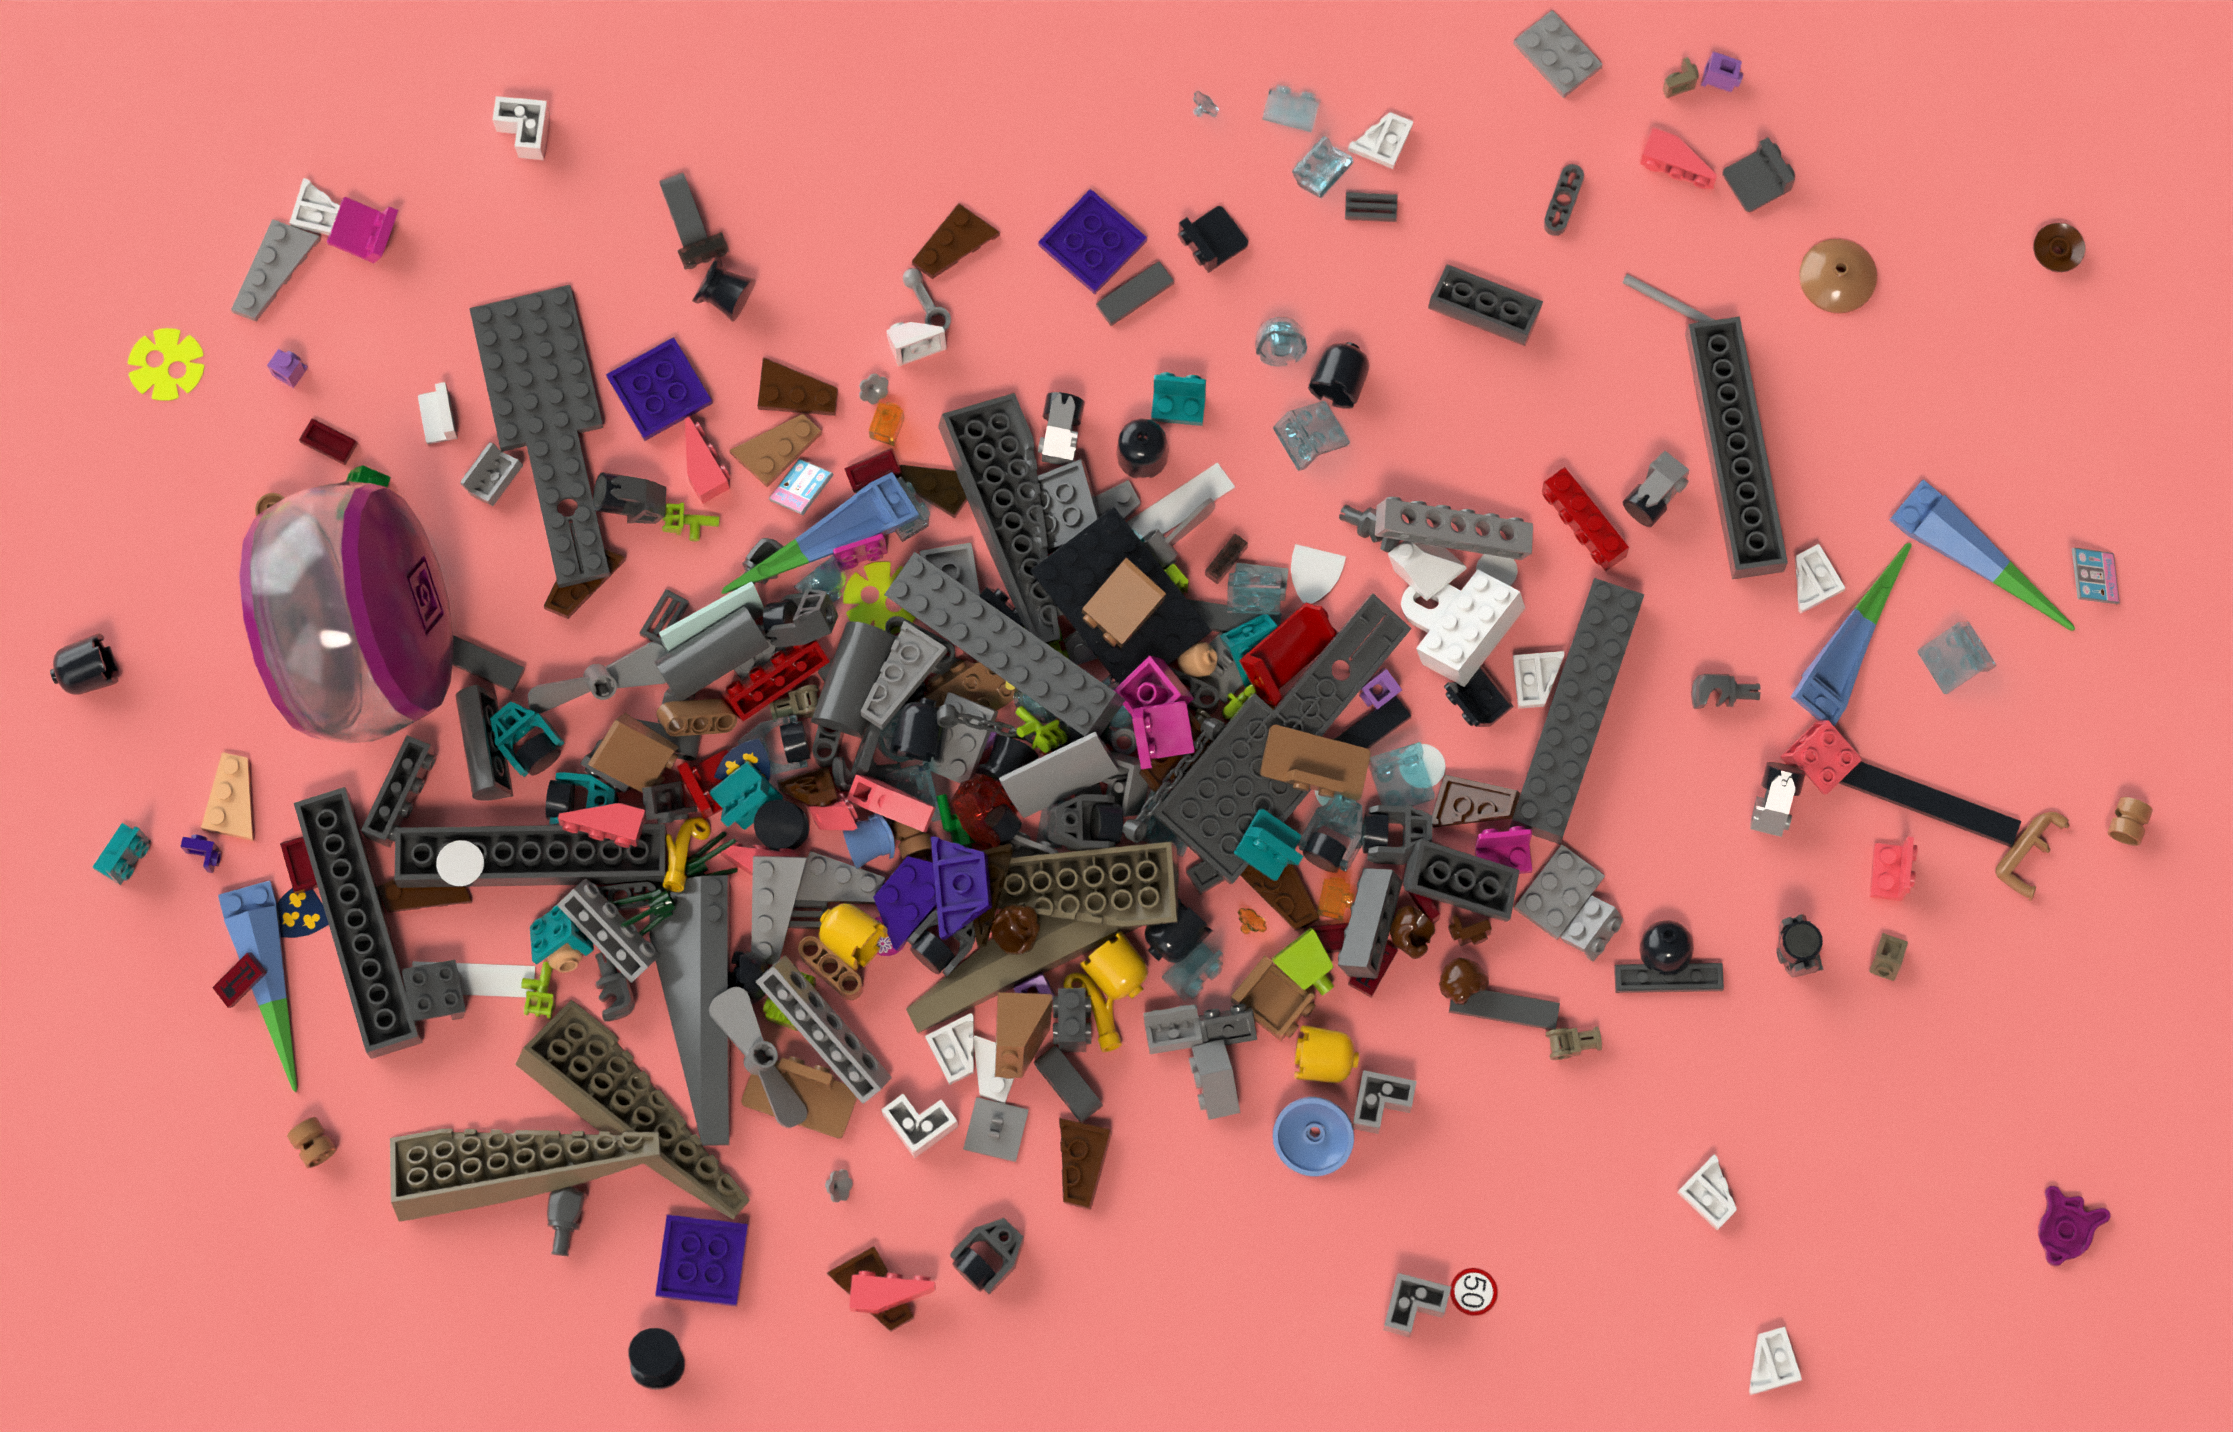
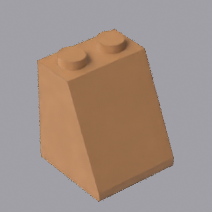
[1082,558,1166,648]
[588,713,679,793]
[995,992,1052,1079]

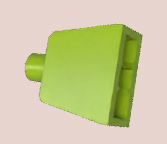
[1271,928,1334,995]

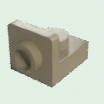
[1662,57,1699,98]
[1869,933,1908,981]

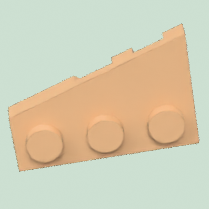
[201,752,254,841]

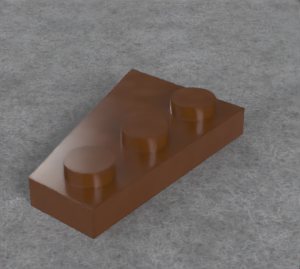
[544,543,626,619]

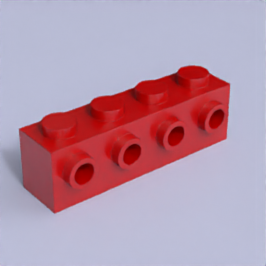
[1542,467,1629,572]
[722,640,830,722]

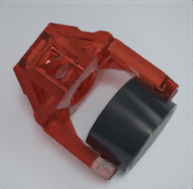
[951,774,1022,849]

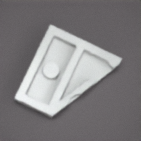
[1348,112,1414,169]
[289,178,340,235]
[1795,544,1845,614]
[1513,651,1564,709]
[925,1013,974,1085]
[973,1036,1015,1104]
[1677,1154,1737,1230]
[1749,1327,1802,1396]

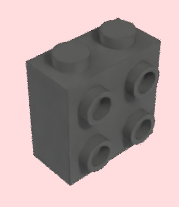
[1053,988,1091,1052]

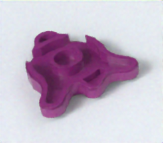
[2038,1186,2111,1266]

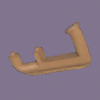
[1995,812,2070,901]

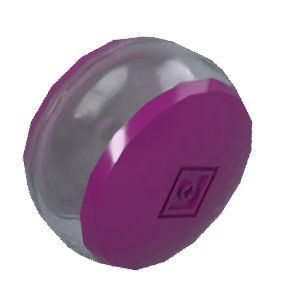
[239,481,454,743]

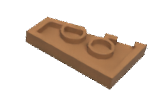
[729,414,822,487]

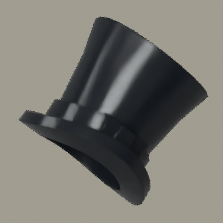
[692,256,756,322]
[975,735,1039,792]
[754,800,810,851]
[628,1328,685,1390]

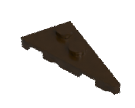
[895,465,967,518]
[973,844,1014,947]

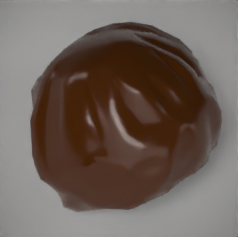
[991,905,1040,955]
[1390,906,1436,959]
[1438,957,1489,1005]

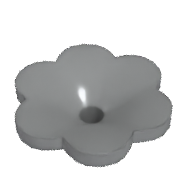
[859,373,889,404]
[825,1169,853,1203]

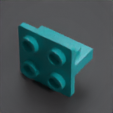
[709,761,783,830]
[1234,809,1304,881]

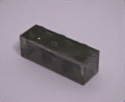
[677,232,729,270]
[1205,533,1248,585]

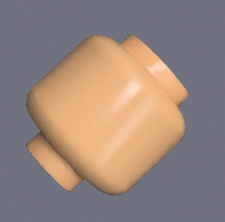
[1177,642,1218,678]
[547,943,582,972]

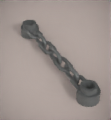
[937,704,1064,752]
[1122,718,1225,843]

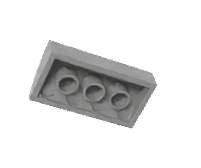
[999,732,1119,818]

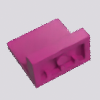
[327,197,399,264]
[833,533,887,570]
[1132,701,1194,769]
[1475,826,1532,874]

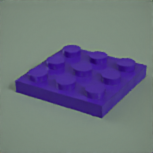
[1038,189,1147,294]
[606,337,713,441]
[655,1215,749,1307]

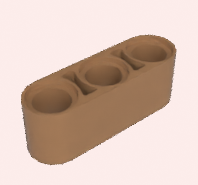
[656,699,737,736]
[798,936,863,1000]

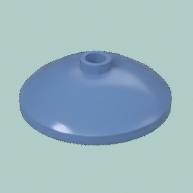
[1273,1097,1354,1176]

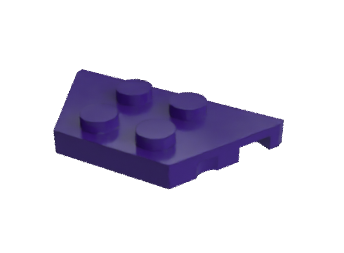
[931,836,992,940]
[873,856,937,951]

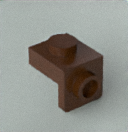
[1448,915,1492,946]

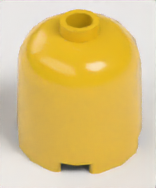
[819,904,888,971]
[1080,931,1148,1000]
[1294,1025,1359,1083]

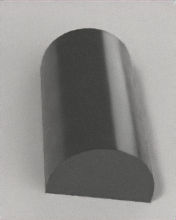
[1428,264,1543,346]
[654,606,770,701]
[811,621,895,739]
[455,685,514,801]
[1403,839,1520,922]

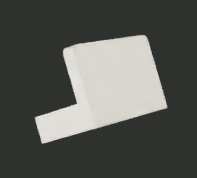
[418,382,457,444]

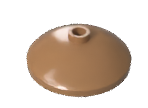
[1799,239,1877,313]

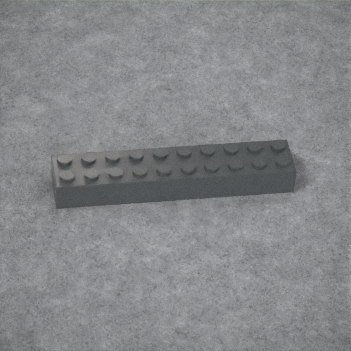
[1685,317,1788,580]
[884,552,1125,737]
[1510,578,1645,844]
[294,787,423,1059]
[394,824,667,888]

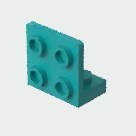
[1151,372,1206,426]
[1220,613,1278,689]
[92,823,150,885]
[530,905,594,965]

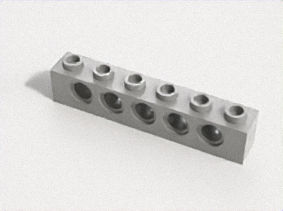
[1375,497,1533,560]
[756,955,892,1104]

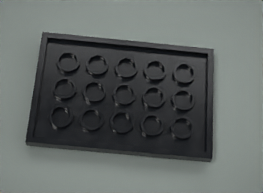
[1030,507,1212,685]

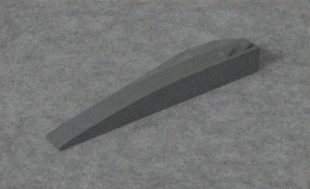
[938,393,1060,644]
[649,875,730,1146]

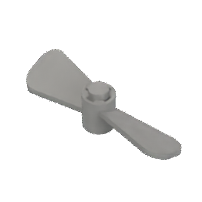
[1143,498,1216,570]
[528,642,667,713]
[709,987,807,1128]

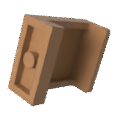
[1231,956,1316,1041]

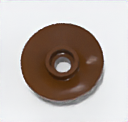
[2033,223,2085,272]

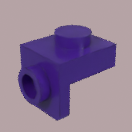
[180,835,221,873]

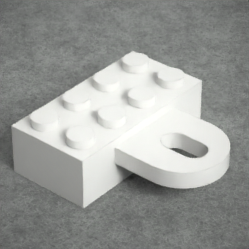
[1401,570,1525,687]

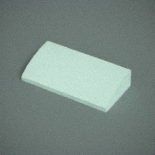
[659,581,764,653]

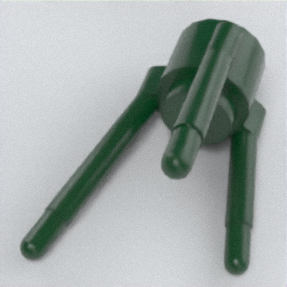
[685,832,738,878]
[611,888,677,936]

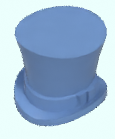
[843,812,895,869]

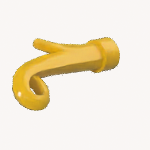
[663,817,711,892]
[1063,972,1122,1052]

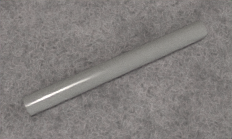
[1622,274,1715,322]

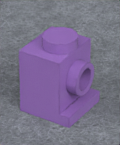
[1701,51,1743,92]
[267,349,308,389]
[1359,667,1402,709]
[1014,971,1055,1000]

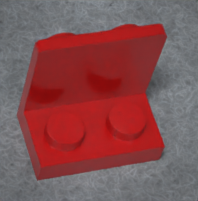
[677,750,728,819]

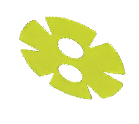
[128,328,204,401]
[843,562,916,635]

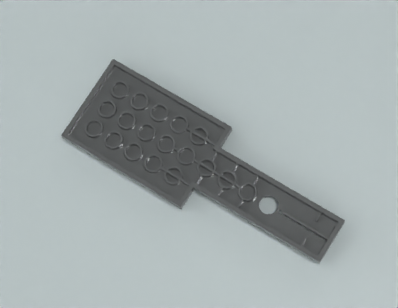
[469,285,610,588]
[1153,593,1412,884]

